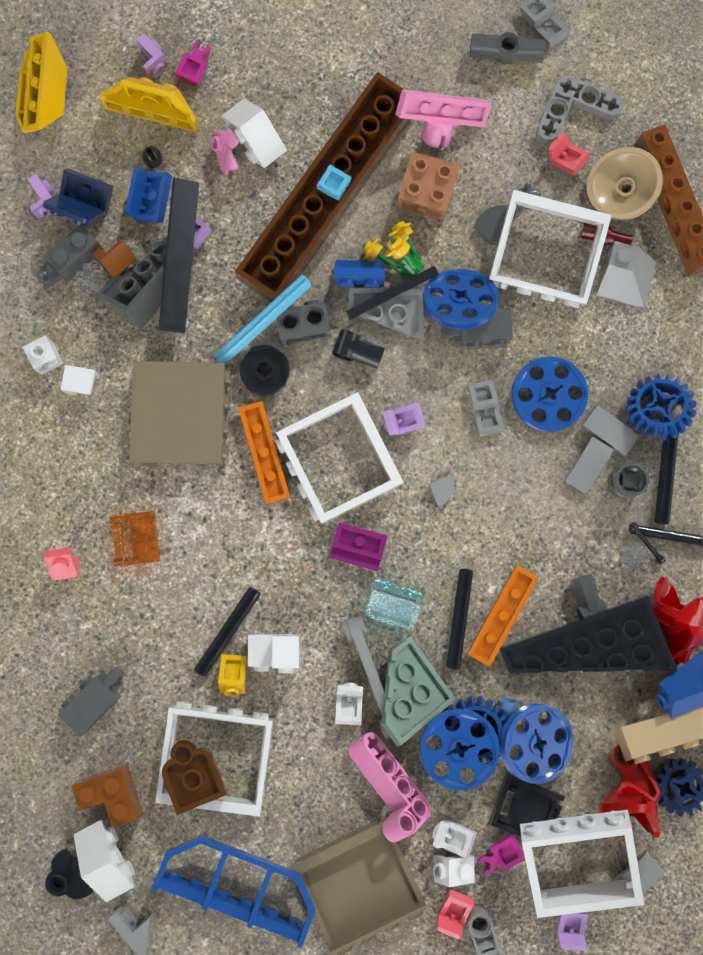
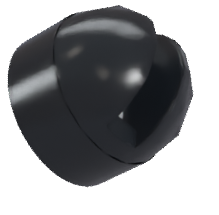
[142,146,162,168]

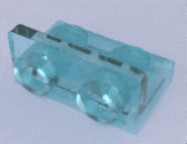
[364,579,423,631]

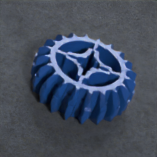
[626,373,697,441]
[445,695,507,763]

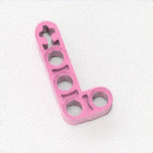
[349,732,431,842]

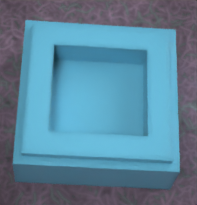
[317,165,351,201]

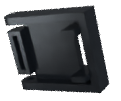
[489,774,565,846]

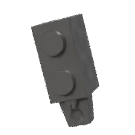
[35,225,104,289]
[441,308,513,349]
[58,666,125,737]

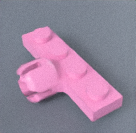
[396,89,492,149]

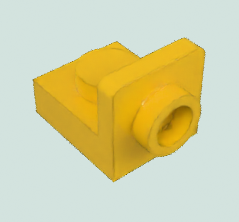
[218,654,248,697]

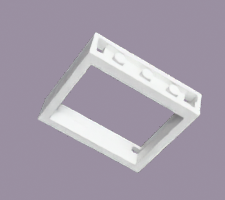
[489,190,612,308]
[275,392,404,524]
[155,701,274,817]
[520,810,644,918]

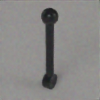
[629,522,666,564]

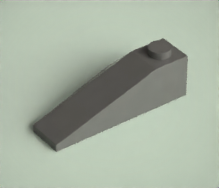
[96,237,167,330]

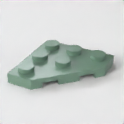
[382,636,456,747]

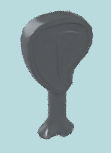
[476,183,541,245]

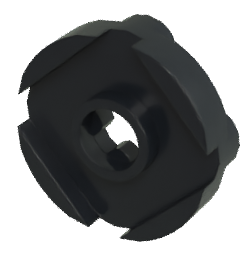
[239,345,290,396]

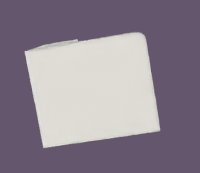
[60,365,100,395]

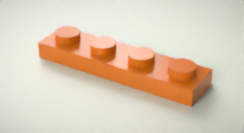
[238,401,291,505]
[466,565,539,667]

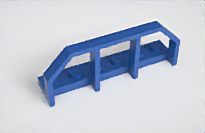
[151,835,315,948]

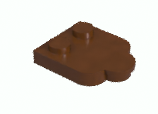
[162,740,227,815]

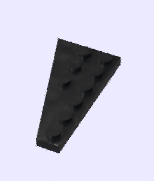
[500,595,678,673]

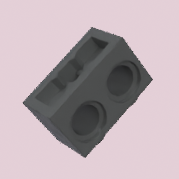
[276,300,330,346]

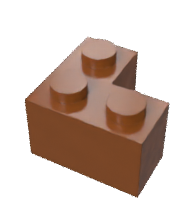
[71,764,143,828]

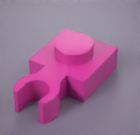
[175,40,211,87]
[478,834,525,875]

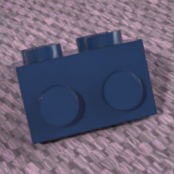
[43,168,114,226]

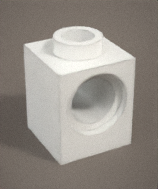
[23,335,64,375]

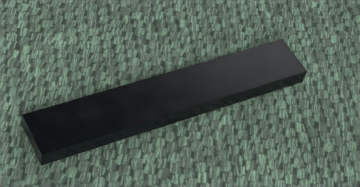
[158,178,199,334]

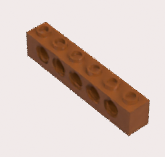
[635,124,703,277]

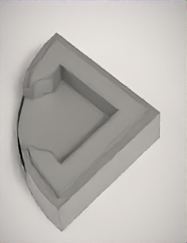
[429,475,455,508]

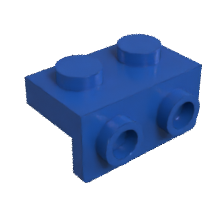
[125,167,172,223]
[334,260,385,289]

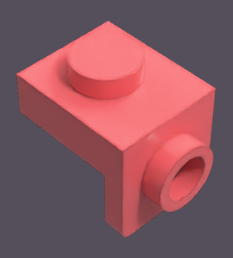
[548,133,590,176]
[44,547,80,581]
[436,889,474,939]

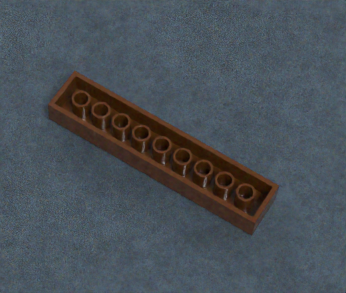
[235,72,411,302]

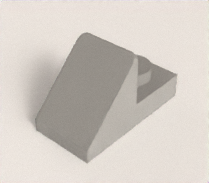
[108,905,154,955]

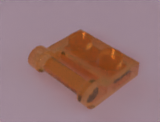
[109,511,161,567]

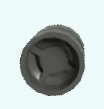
[607,463,649,499]

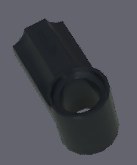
[332,329,385,369]

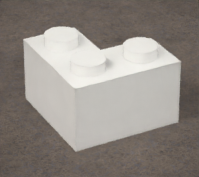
[221,98,287,168]
[248,634,301,673]
[73,819,135,902]

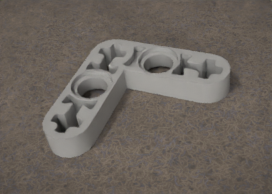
[536,76,623,145]

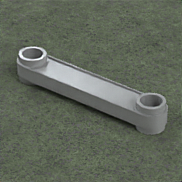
[342,616,391,740]

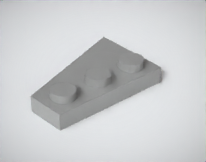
[349,288,424,340]

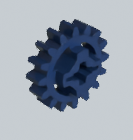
[654,757,703,817]

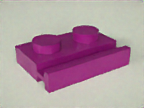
[329,522,388,571]

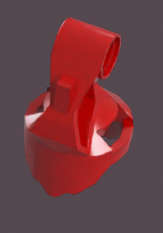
[650,576,703,670]
[598,745,661,839]

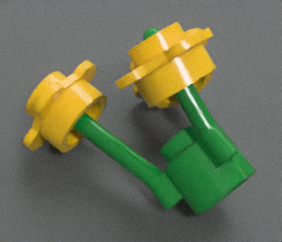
[361,220,424,278]

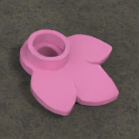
[210,129,239,175]

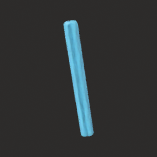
[214,275,311,365]

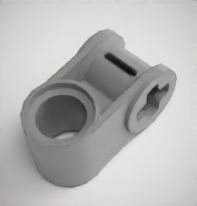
[466,905,504,955]

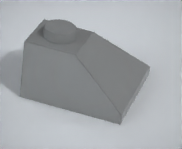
[596,241,656,309]

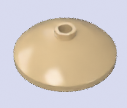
[587,147,663,220]

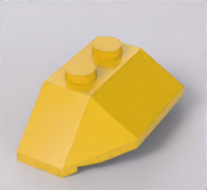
[15,32,68,133]
[99,77,199,133]

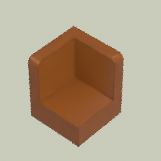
[90,241,136,279]

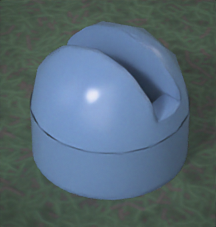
[498,697,519,718]

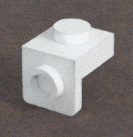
[335,683,363,725]
[432,820,477,858]
[433,855,475,887]

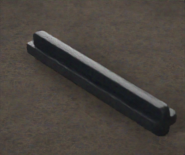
[655,431,679,525]
[446,568,473,670]
[194,587,261,677]

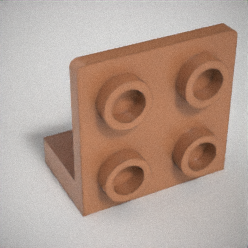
[397,152,459,221]

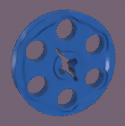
[423,269,499,330]
[512,356,588,432]
[499,703,573,784]
[420,709,500,790]

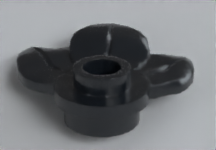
[45,848,94,900]

